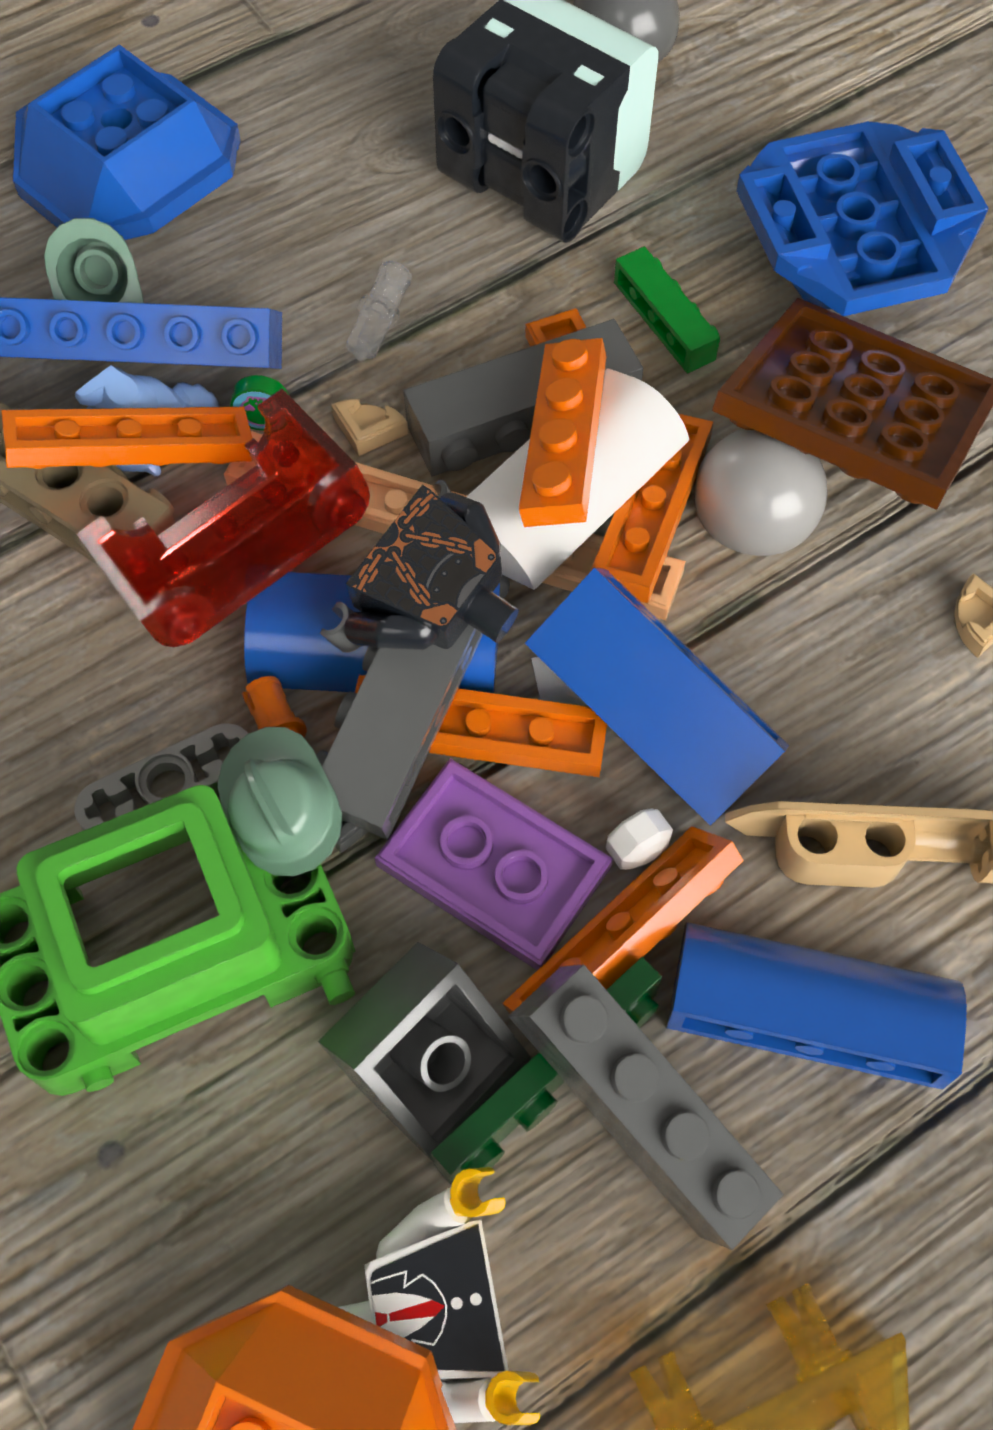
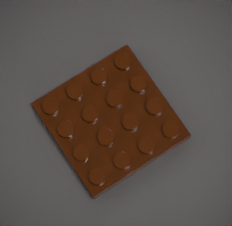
[712,298,993,510]

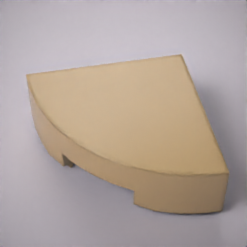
[331,399,409,457]
[954,573,993,658]

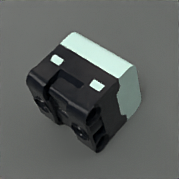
[433,0,658,243]

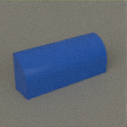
[525,568,789,826]
[244,570,500,693]
[666,922,967,1090]

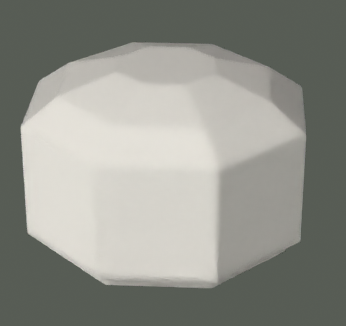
[606,808,673,870]

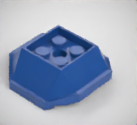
[13,44,241,240]
[736,121,989,316]

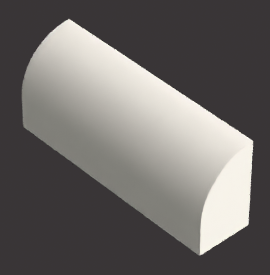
[467,368,690,590]

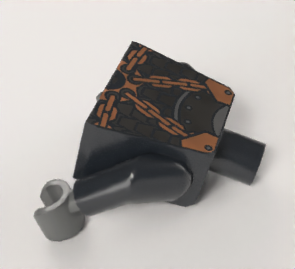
[320,480,519,653]

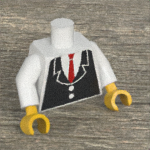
[338,1167,540,1425]

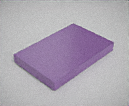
[375,758,613,970]

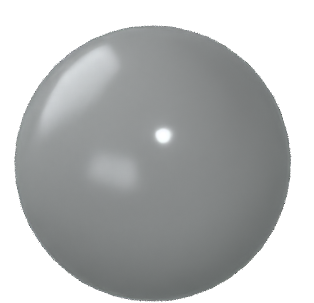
[694,429,827,556]

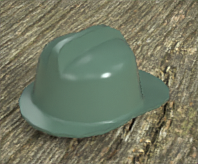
[44,218,144,303]
[218,727,342,876]

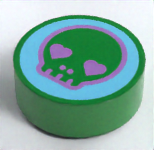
[230,375,290,431]

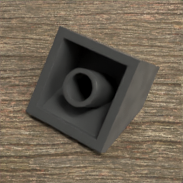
[318,942,532,1161]

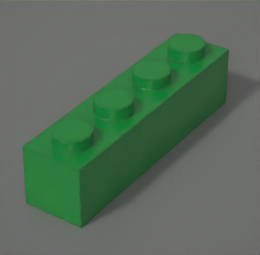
[614,246,720,374]

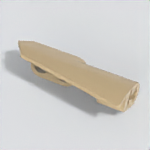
[725,801,993,888]

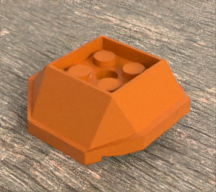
[132,1285,457,1430]

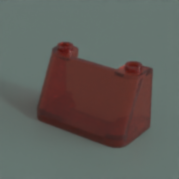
[76,389,370,647]

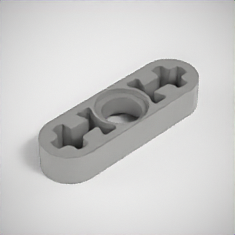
[74,723,248,830]

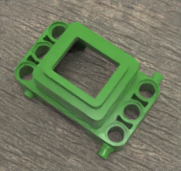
[0,785,356,1096]

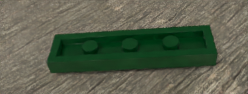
[431,957,662,1184]

